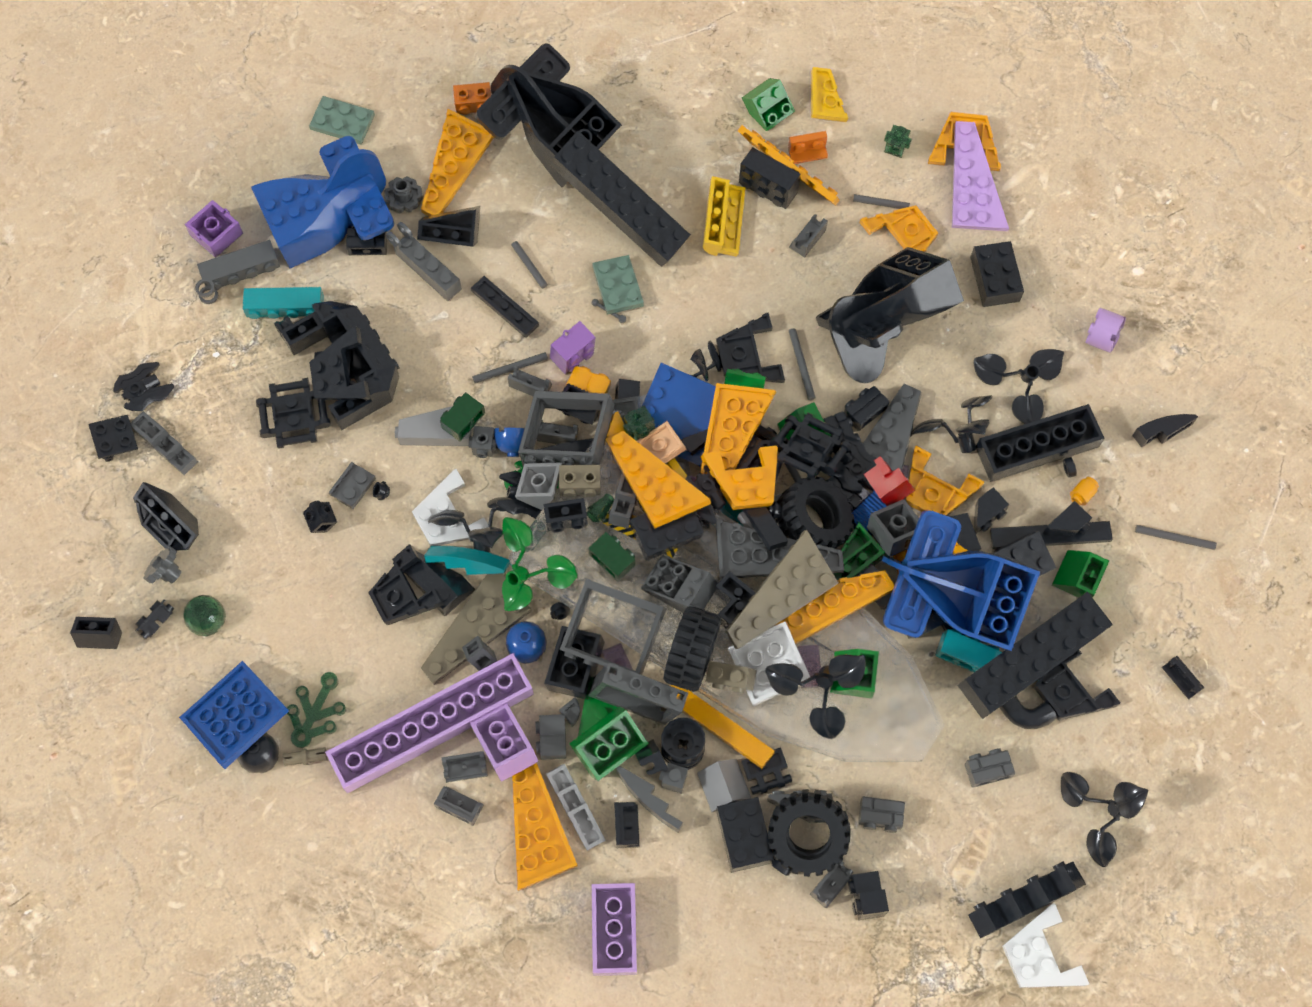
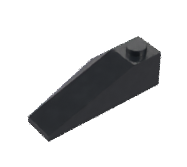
[392,548,475,616]

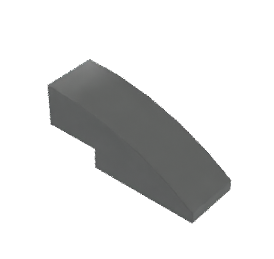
[609,472,637,528]

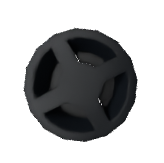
[274,316,293,340]

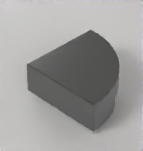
[559,697,580,727]

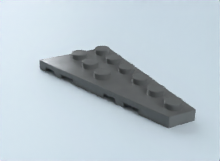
[858,384,921,491]
[716,518,844,579]

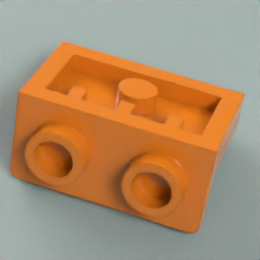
[788,131,828,164]

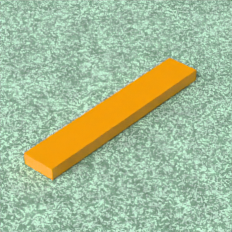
[670,685,775,769]

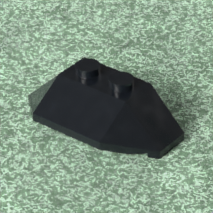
[133,482,199,551]

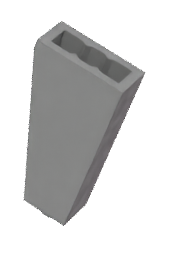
[395,406,472,446]

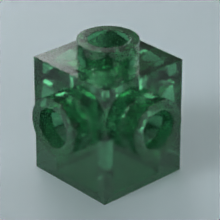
[884,125,912,158]
[623,405,656,440]

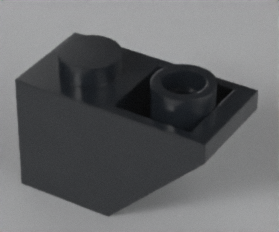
[974,487,1009,534]

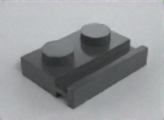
[329,462,376,509]

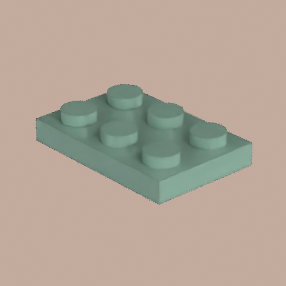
[309,96,375,145]
[592,255,644,315]

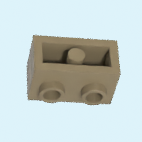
[559,465,601,498]
[705,661,757,693]

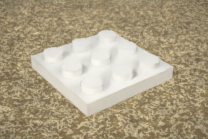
[728,622,810,706]

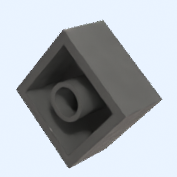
[867,499,919,557]

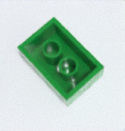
[569,706,649,781]

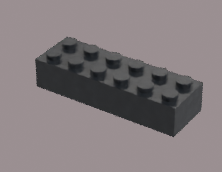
[976,404,1105,482]

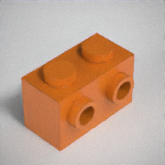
[453,82,491,115]

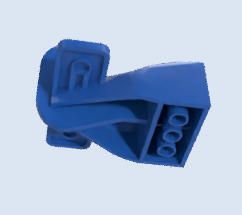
[251,136,394,268]
[882,510,1040,651]

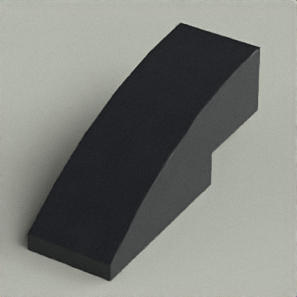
[1132,414,1198,447]

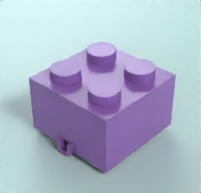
[185,200,243,258]
[550,321,596,375]

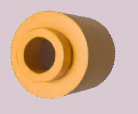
[1070,477,1099,506]

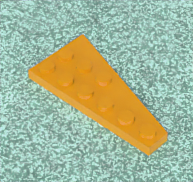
[421,109,494,216]

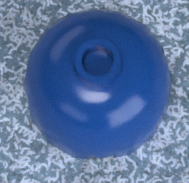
[494,428,525,457]
[506,621,547,664]

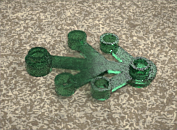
[287,672,346,748]

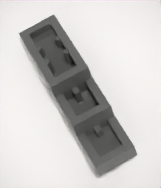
[131,411,198,475]
[616,766,683,833]

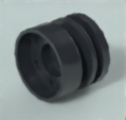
[661,718,705,770]

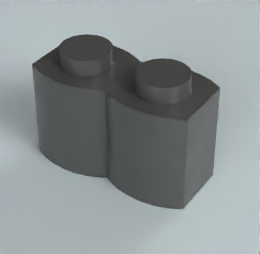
[535,714,566,760]

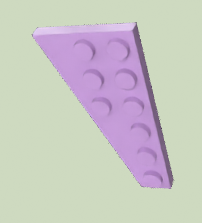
[952,121,1009,231]

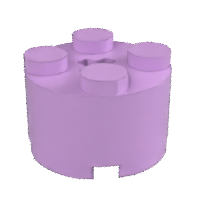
[1085,308,1126,353]

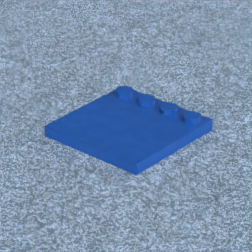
[641,363,716,466]
[179,661,289,769]

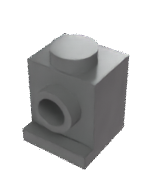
[462,636,497,671]

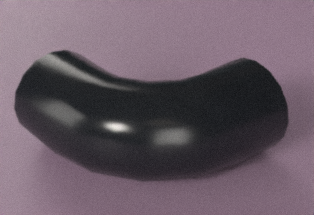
[999,696,1057,729]

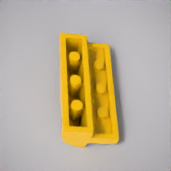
[703,176,745,257]

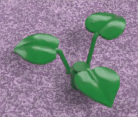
[502,517,578,611]

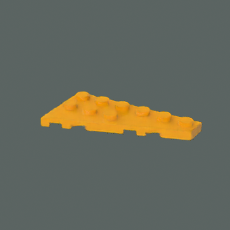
[738,125,840,206]
[700,383,776,474]
[605,431,711,529]
[774,570,895,644]
[512,763,578,891]

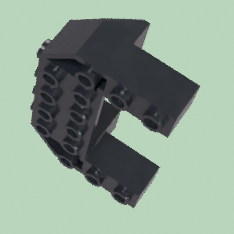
[280,301,400,431]

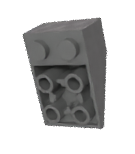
[641,555,718,613]

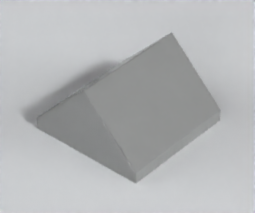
[515,463,562,510]
[697,759,751,812]

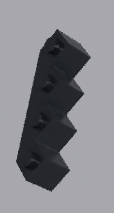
[968,861,1086,939]

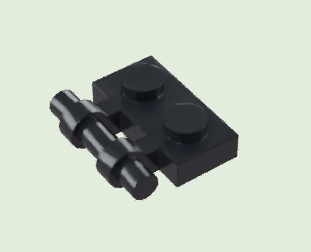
[741,747,792,795]

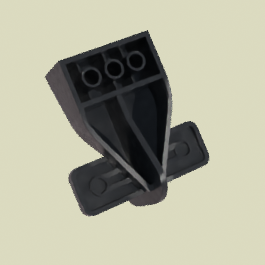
[475,43,622,188]
[816,247,964,383]

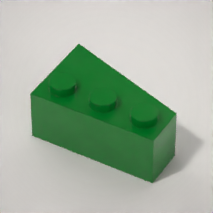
[833,523,885,580]

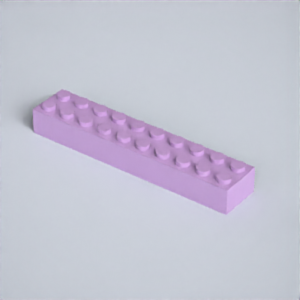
[325,653,534,794]

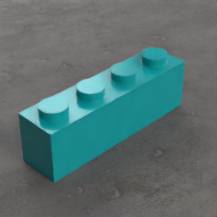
[243,287,324,319]
[935,629,1002,673]

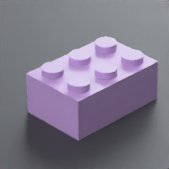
[470,703,538,782]

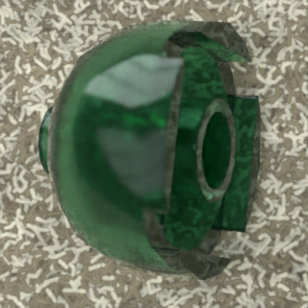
[183,595,226,637]

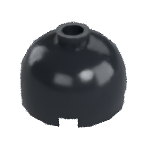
[237,733,279,773]

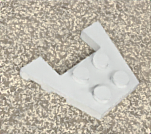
[412,469,488,546]
[1002,903,1089,988]

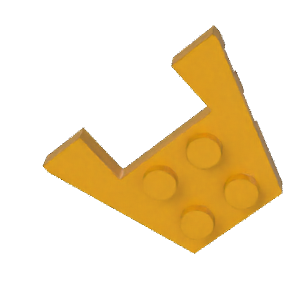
[928,112,1001,171]
[859,205,938,252]
[701,446,778,510]
[905,446,984,516]

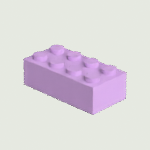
[592,883,637,976]

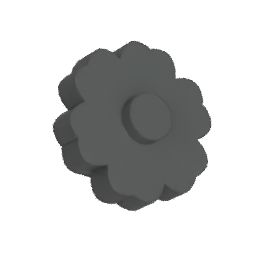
[384,176,423,213]
[143,546,182,584]

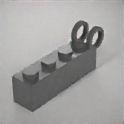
[386,222,462,301]
[195,239,280,304]

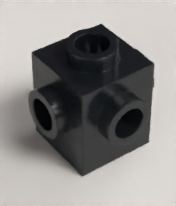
[303,501,337,533]

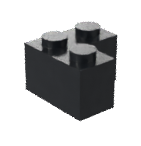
[715,571,756,629]
[848,871,889,921]

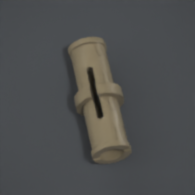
[283,747,327,766]

